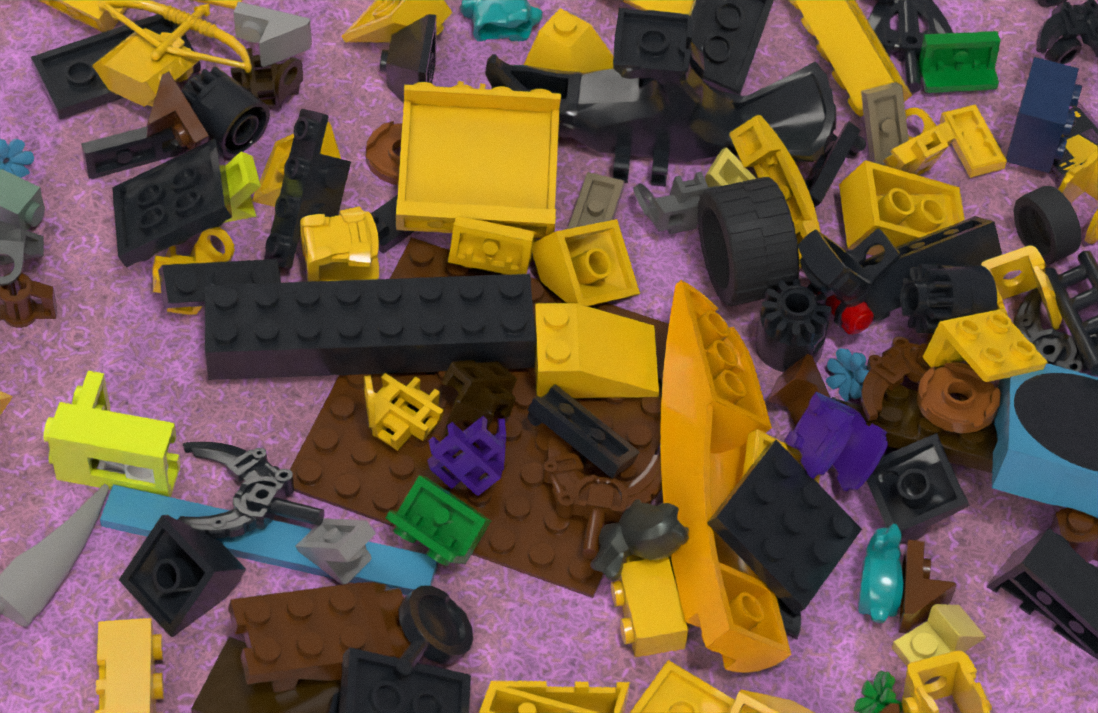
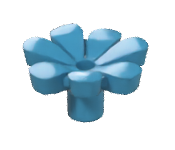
[0,139,34,178]
[826,348,869,401]

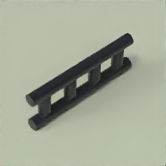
[1045,250,1098,376]

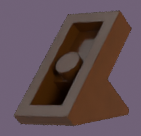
[146,72,209,150]
[768,354,831,426]
[899,540,957,634]

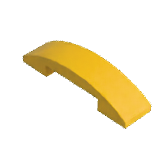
[729,115,820,269]

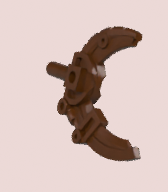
[861,333,968,421]
[543,431,662,559]

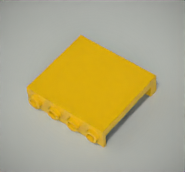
[396,82,561,238]

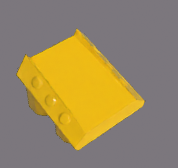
[92,28,200,107]

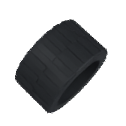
[698,177,800,306]

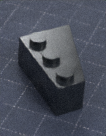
[986,528,1098,660]

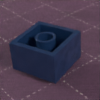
[1006,57,1082,173]

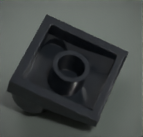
[866,433,970,542]

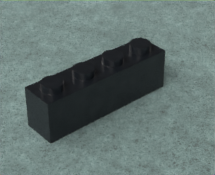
[862,216,1002,321]

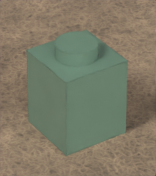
[0,169,45,230]

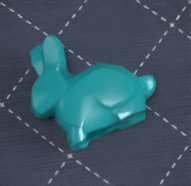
[460,0,543,41]
[858,524,903,623]

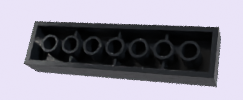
[205,274,536,380]

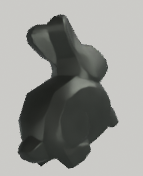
[590,499,689,581]

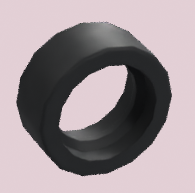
[1013,186,1082,264]

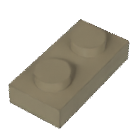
[861,82,909,165]
[568,172,624,229]

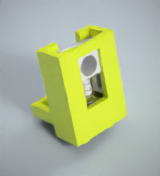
[44,371,181,497]

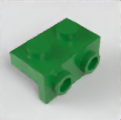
[919,31,1001,93]
[385,475,491,566]

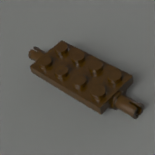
[831,385,998,474]

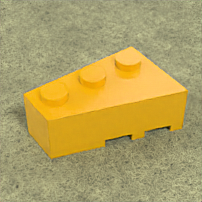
[95,618,164,713]
[479,681,630,713]

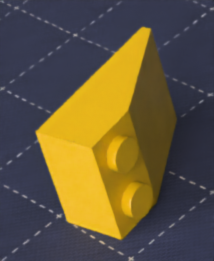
[839,160,965,256]
[534,303,659,398]

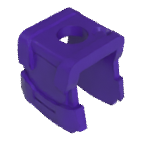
[785,392,888,491]

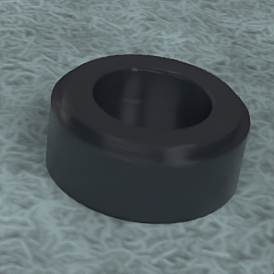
[1044,37,1082,65]

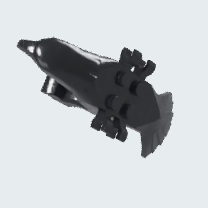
[485,8,837,187]

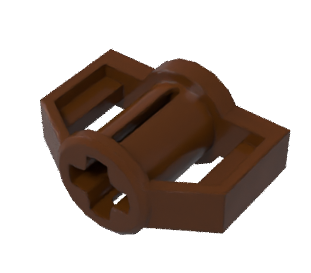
[0,273,57,328]

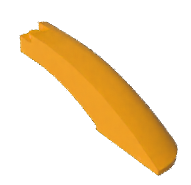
[661,280,792,673]

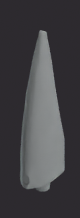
[0,484,109,627]

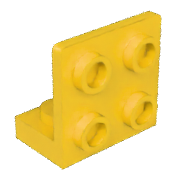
[448,215,536,275]
[923,309,1047,382]

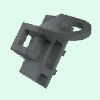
[633,171,718,234]
[0,221,44,286]

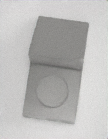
[233,1,312,67]
[295,518,376,584]

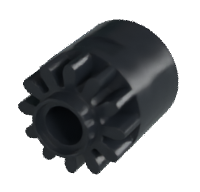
[182,66,270,158]
[900,264,997,333]
[755,278,831,372]

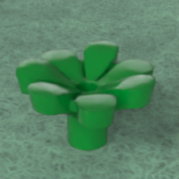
[854,670,902,713]

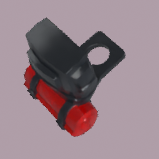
[797,229,901,335]

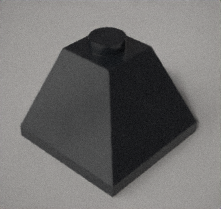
[380,14,436,103]
[119,515,246,637]

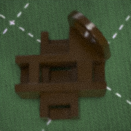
[230,48,304,109]
[442,360,517,446]

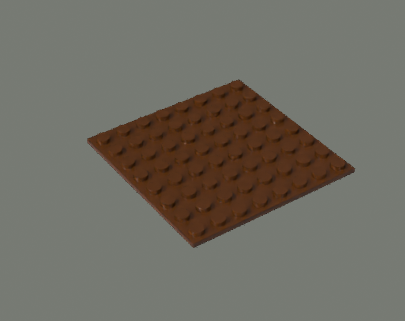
[290,237,669,598]

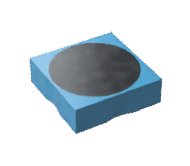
[992,363,1098,518]

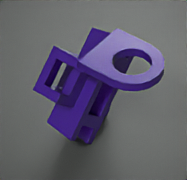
[428,416,506,496]

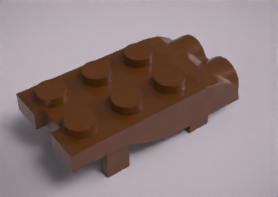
[228,582,411,692]

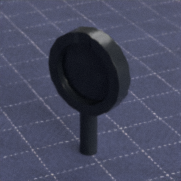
[396,586,474,675]

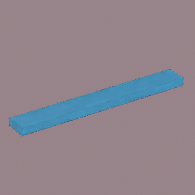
[100,484,438,595]

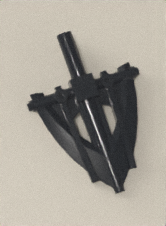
[868,0,953,93]

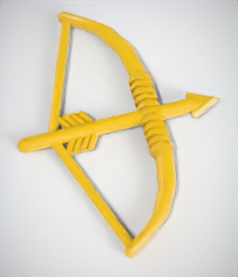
[99,0,252,73]

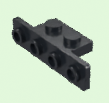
[264,109,351,269]

